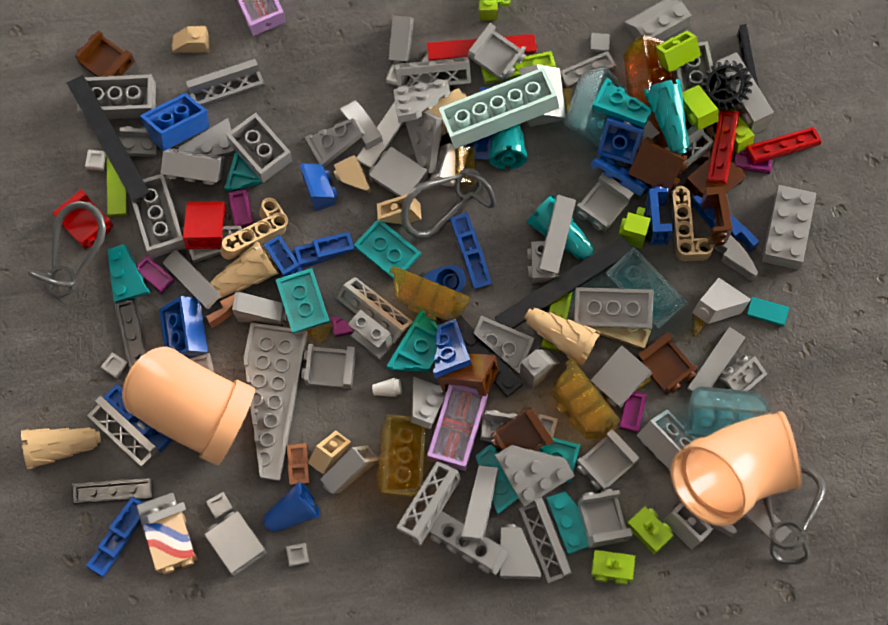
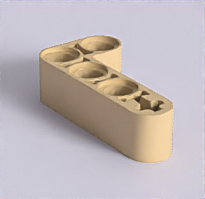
[671,186,714,261]
[220,198,288,260]

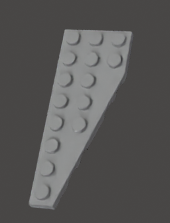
[244,323,308,482]

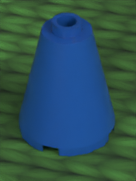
[263,482,321,532]

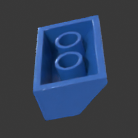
[140,93,209,151]
[159,296,208,358]

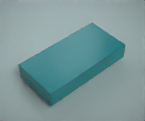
[746,297,789,327]

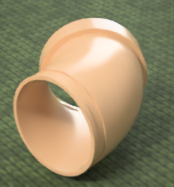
[122,347,255,466]
[671,411,801,526]

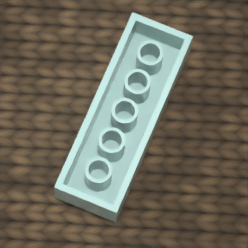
[439,67,560,149]

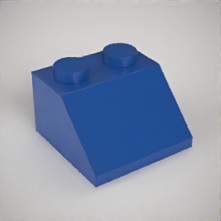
[597,115,645,165]
[300,163,338,211]

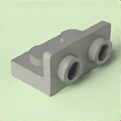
[119,126,156,157]
[718,355,767,398]
[136,493,186,525]

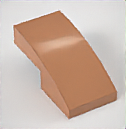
[206,294,235,328]
[287,443,310,485]

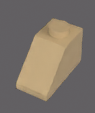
[172,26,209,53]
[333,155,372,193]
[377,194,421,224]
[308,431,351,474]

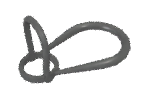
[401,168,496,239]
[28,201,106,297]
[763,465,826,564]

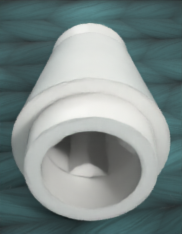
[372,378,402,397]

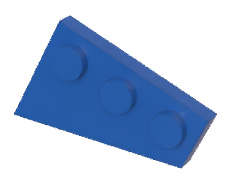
[590,156,650,196]
[433,318,472,378]

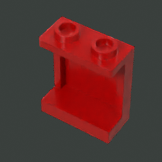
[53,189,114,250]
[183,201,227,249]

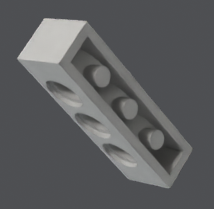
[428,511,509,575]

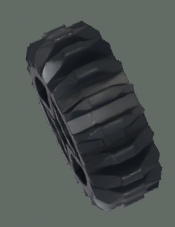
[701,60,753,111]

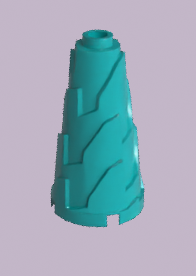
[643,79,689,155]
[489,124,527,170]
[526,195,595,261]

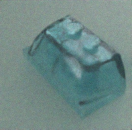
[564,66,625,148]
[606,247,687,329]
[684,387,771,437]

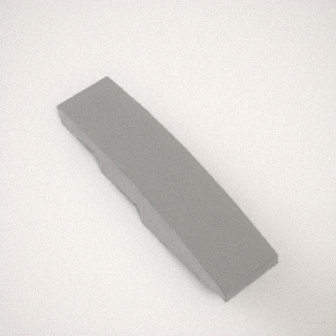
[742,500,791,542]

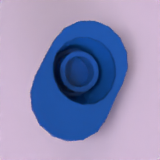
[422,265,466,300]

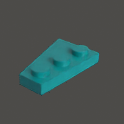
[592,78,652,128]
[107,244,151,303]
[475,444,518,515]
[546,491,589,555]

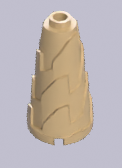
[210,241,279,300]
[524,308,601,366]
[21,427,101,469]

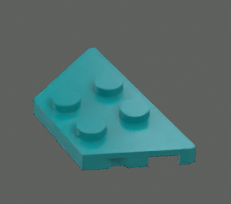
[224,151,266,192]
[386,308,437,372]

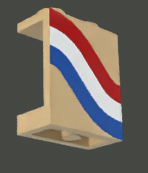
[143,512,198,574]

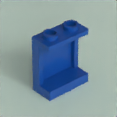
[645,186,672,245]

